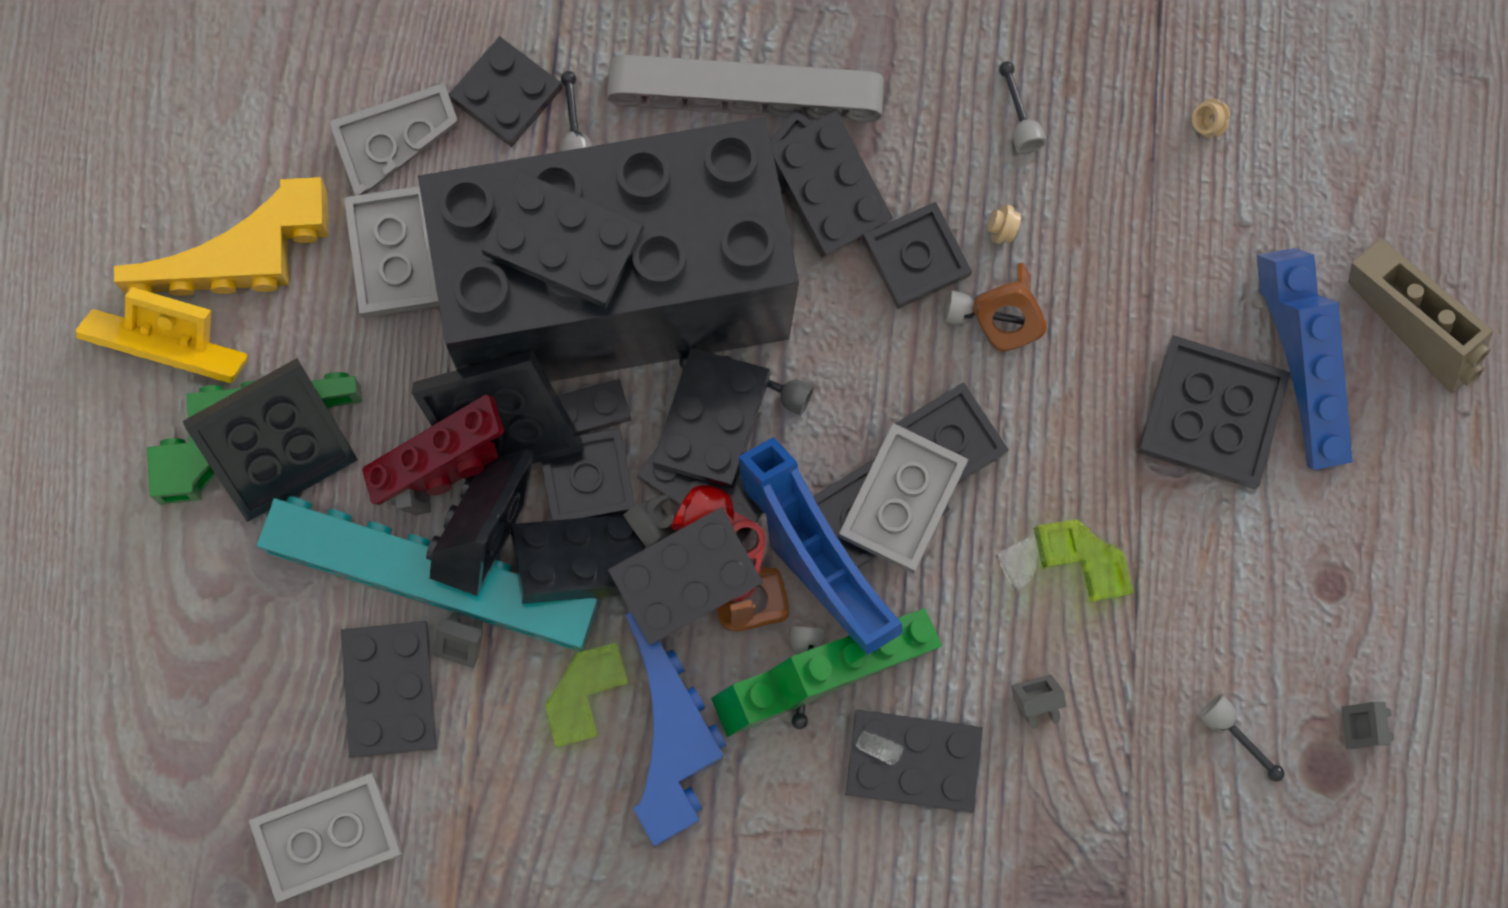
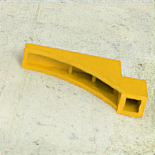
[114,177,329,296]

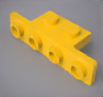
[76,287,248,383]

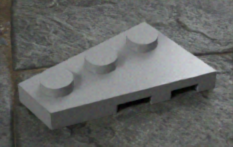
[329,83,459,196]

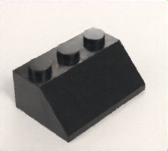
[426,449,533,596]

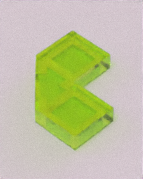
[1033,519,1134,603]
[545,642,628,748]

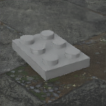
[344,186,439,318]
[838,423,969,574]
[248,773,403,903]

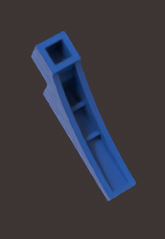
[1257,248,1353,470]
[738,437,903,655]
[625,612,727,848]

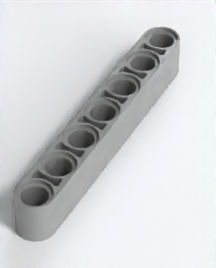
[607,55,884,122]

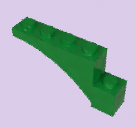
[147,372,362,505]
[711,608,942,737]

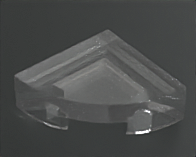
[996,535,1039,592]
[856,731,904,765]

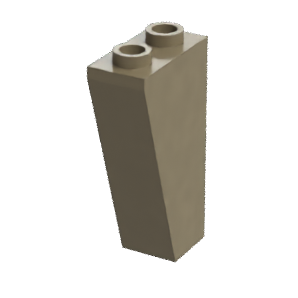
[1348,238,1493,393]

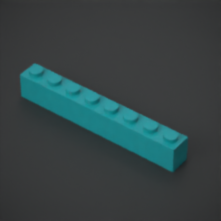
[257,496,599,653]

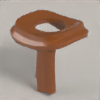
[973,262,1047,352]
[717,567,789,632]

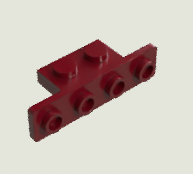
[362,395,504,505]

